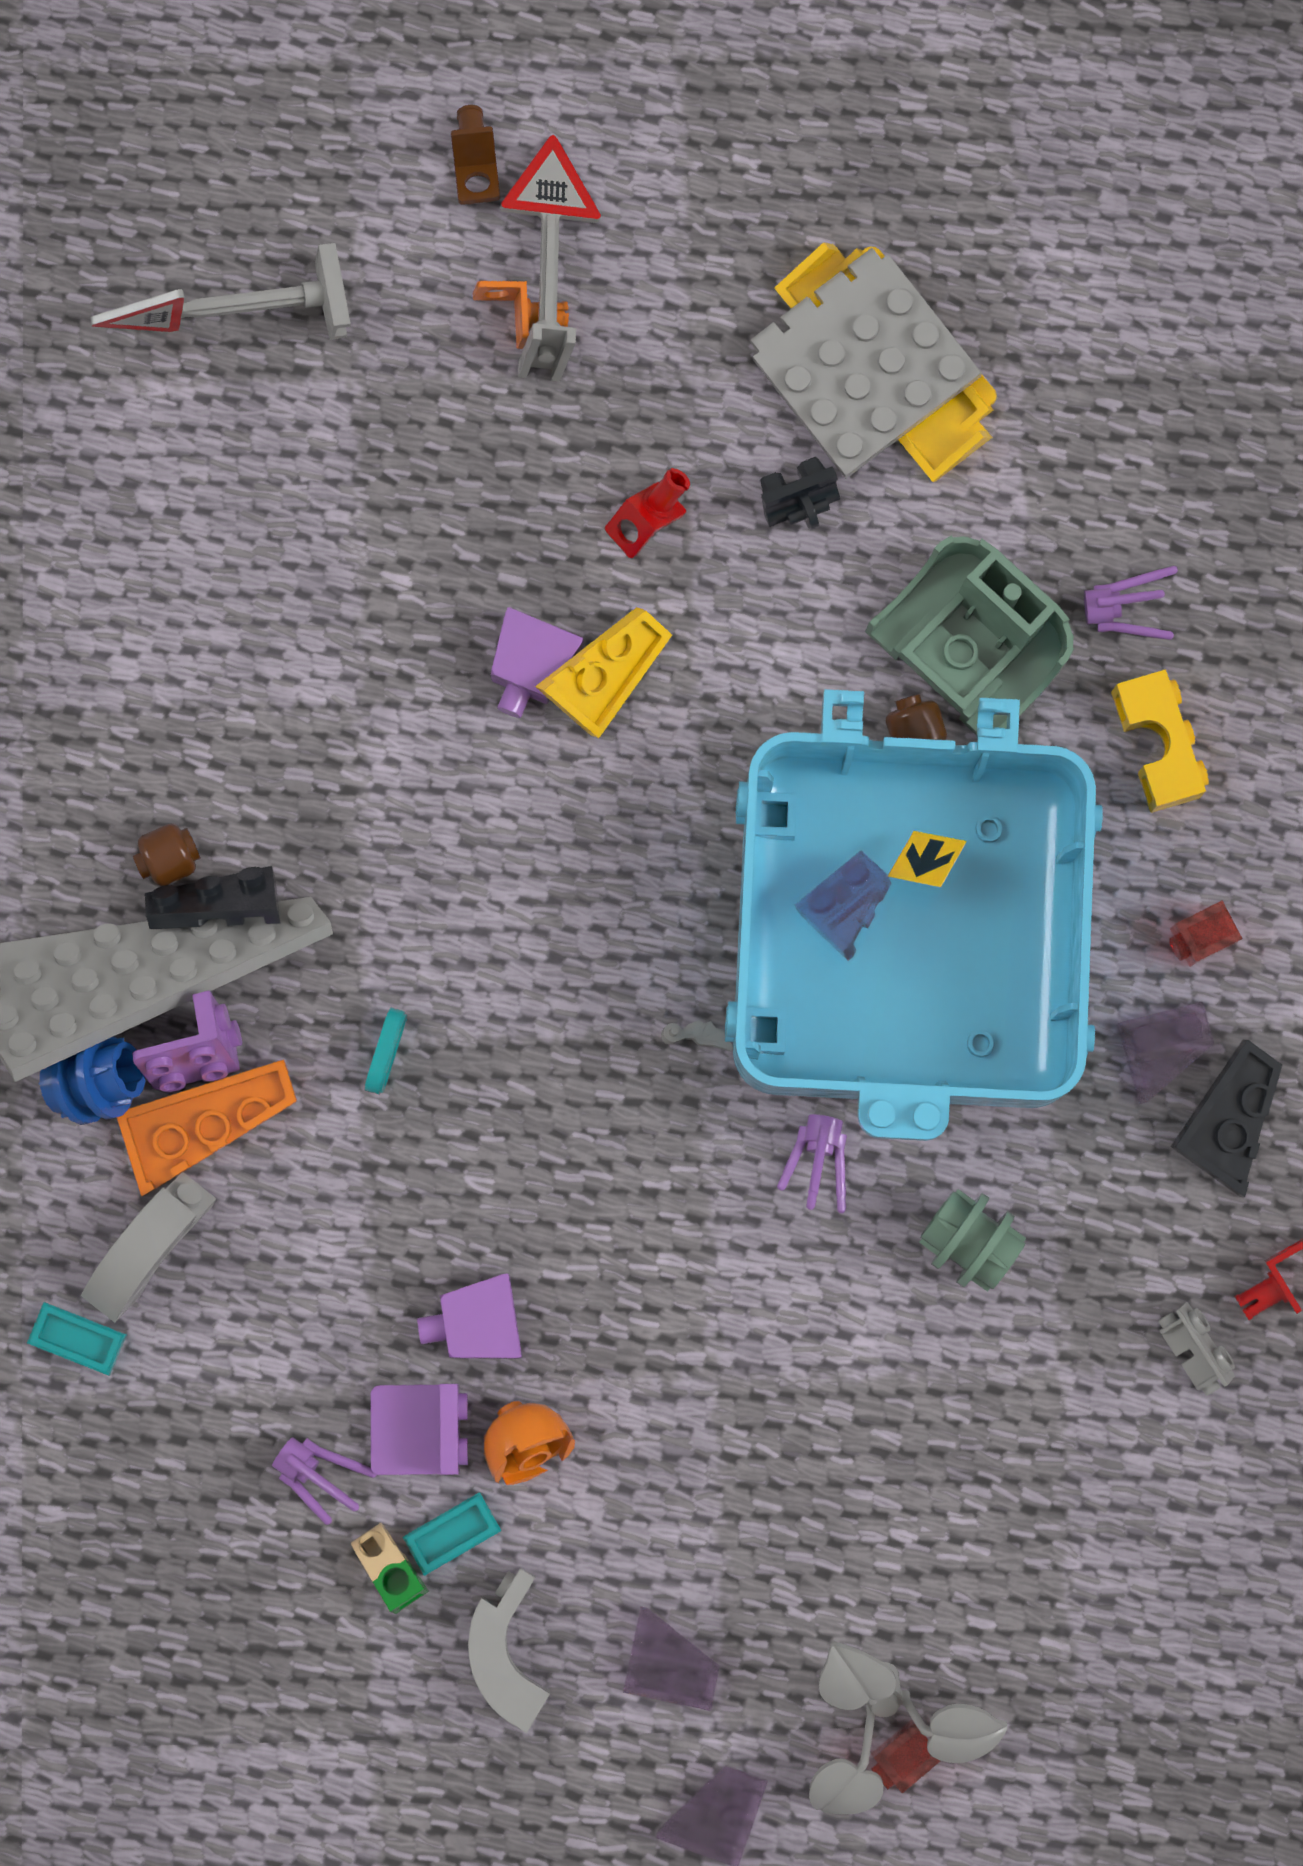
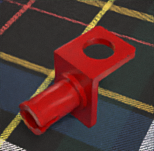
[605,468,690,558]
[1234,1238,1303,1321]

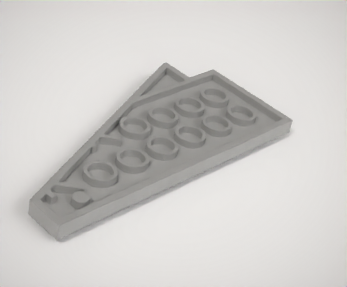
[0,897,333,1082]

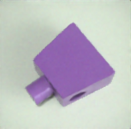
[491,607,584,718]
[417,1273,522,1359]

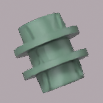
[919,1189,1026,1292]

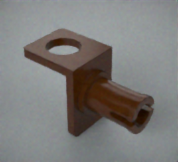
[451,105,500,205]

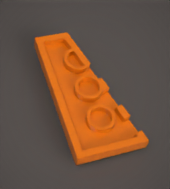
[117,1059,298,1197]

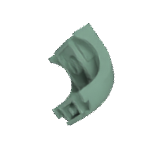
[865,535,1075,735]

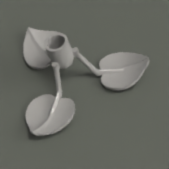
[809,1641,1007,1814]

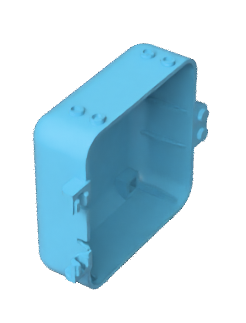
[725,689,1103,1141]

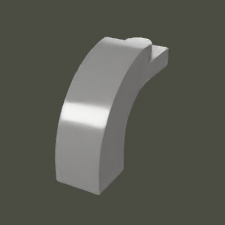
[81,1172,216,1323]
[468,1567,551,1733]

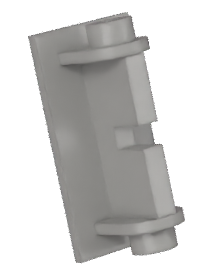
[1158,1302,1235,1396]

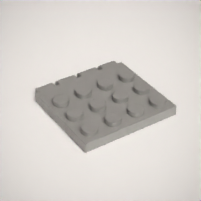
[750,248,982,479]

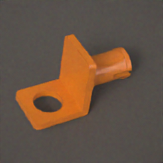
[473,281,569,349]

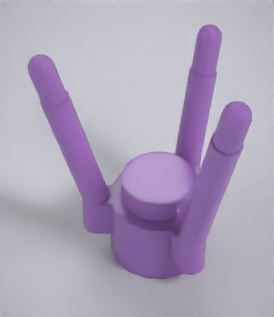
[1084,566,1178,640]
[777,1114,847,1213]
[272,1437,377,1525]

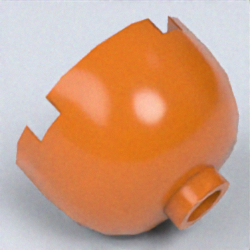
[484,1401,575,1485]

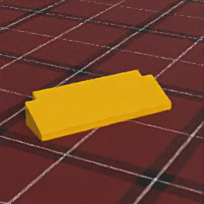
[774,242,997,482]

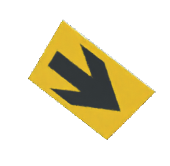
[887,831,967,887]

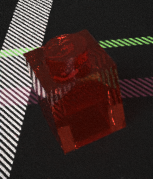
[1169,900,1243,967]
[871,1719,941,1793]

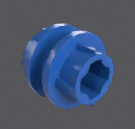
[39,1036,145,1125]

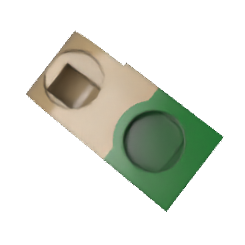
[351,1523,429,1614]

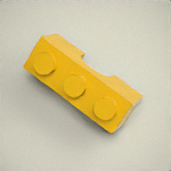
[1111,669,1209,813]

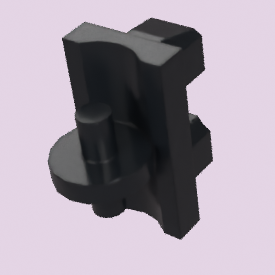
[760,457,840,530]

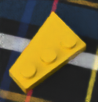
[535,607,672,738]

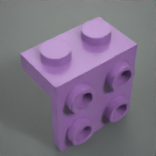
[133,990,242,1092]
[371,1384,468,1475]

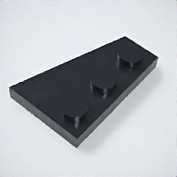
[145,866,281,929]
[1171,1040,1282,1197]

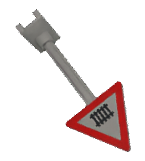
[500,135,601,382]
[90,243,351,340]

